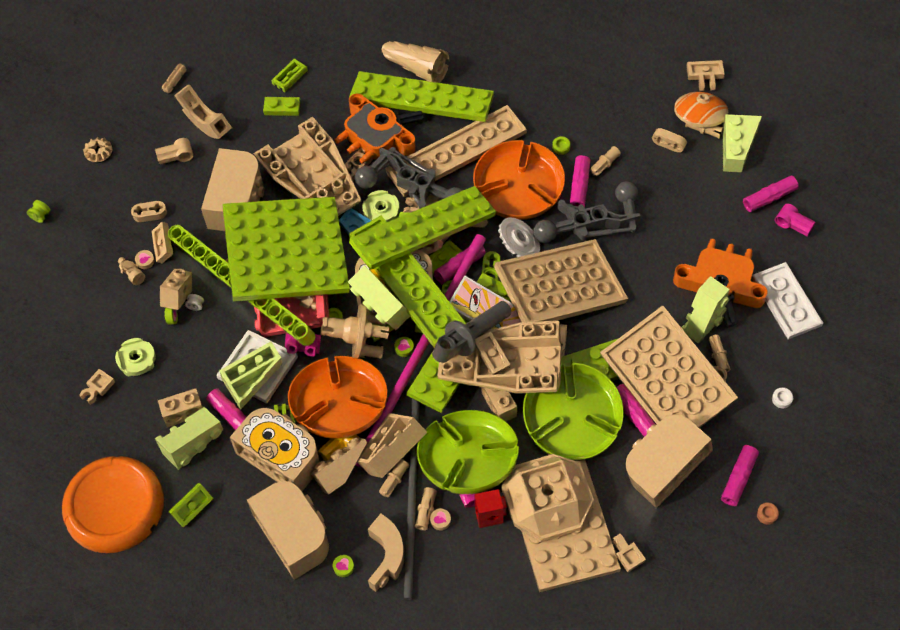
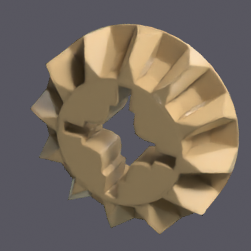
[83,137,112,162]

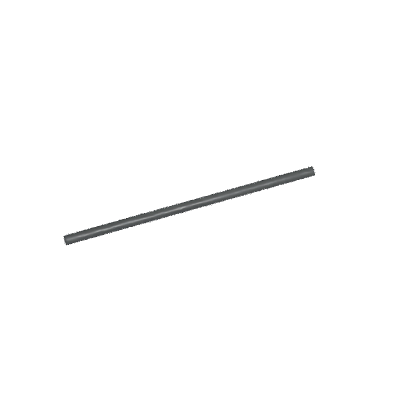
[404,398,420,600]

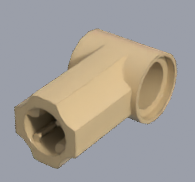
[155,138,193,164]

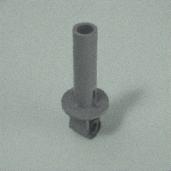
[432,301,511,363]

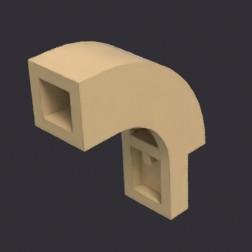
[174,85,232,139]
[368,513,404,592]

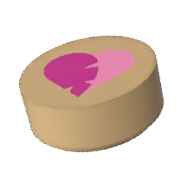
[135,250,155,269]
[430,509,451,530]

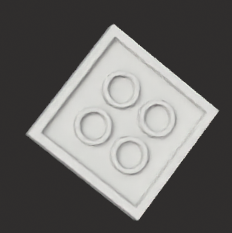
[217,330,298,403]

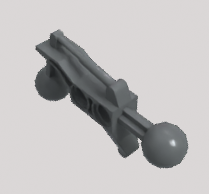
[355,147,463,209]
[533,181,640,243]

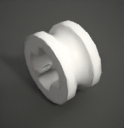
[185,294,204,311]

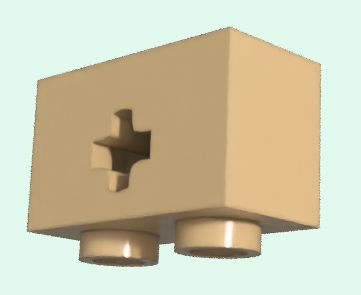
[160,269,192,310]

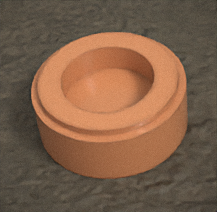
[757,503,779,525]

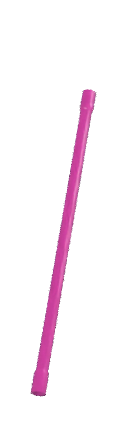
[355,234,486,468]

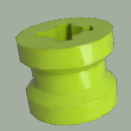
[27,200,51,223]

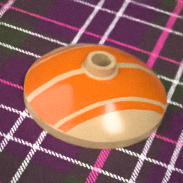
[674,92,728,127]

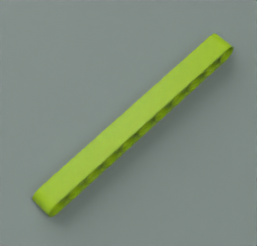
[168,225,315,346]

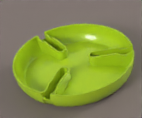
[523,363,623,461]
[417,410,519,495]

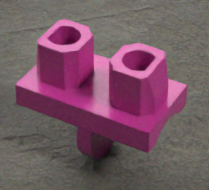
[285,332,321,357]

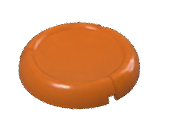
[473,140,565,220]
[288,356,387,439]
[62,456,164,553]

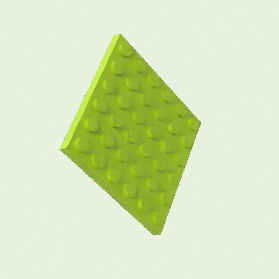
[222,197,350,301]

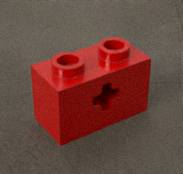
[474,489,507,528]

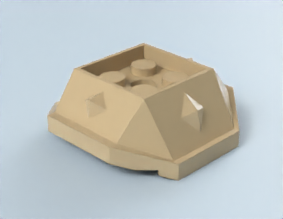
[502,454,594,542]

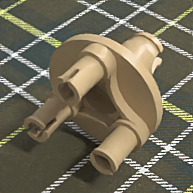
[321,304,389,359]

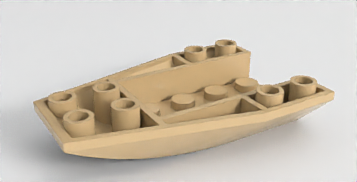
[253,117,361,216]
[438,321,562,393]

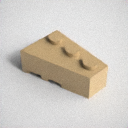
[357,413,427,478]

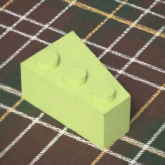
[723,114,762,172]
[348,265,410,330]
[681,276,730,344]
[219,341,282,410]
[155,407,223,470]

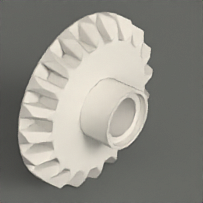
[498,217,540,257]

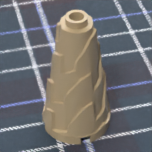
[382,41,449,83]

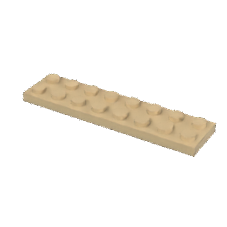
[385,105,527,197]

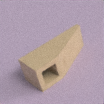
[311,437,367,495]

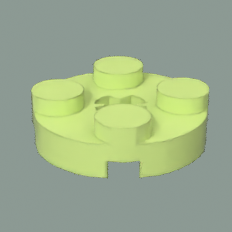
[362,190,400,222]
[115,338,156,376]

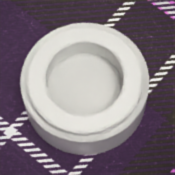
[772,388,793,409]

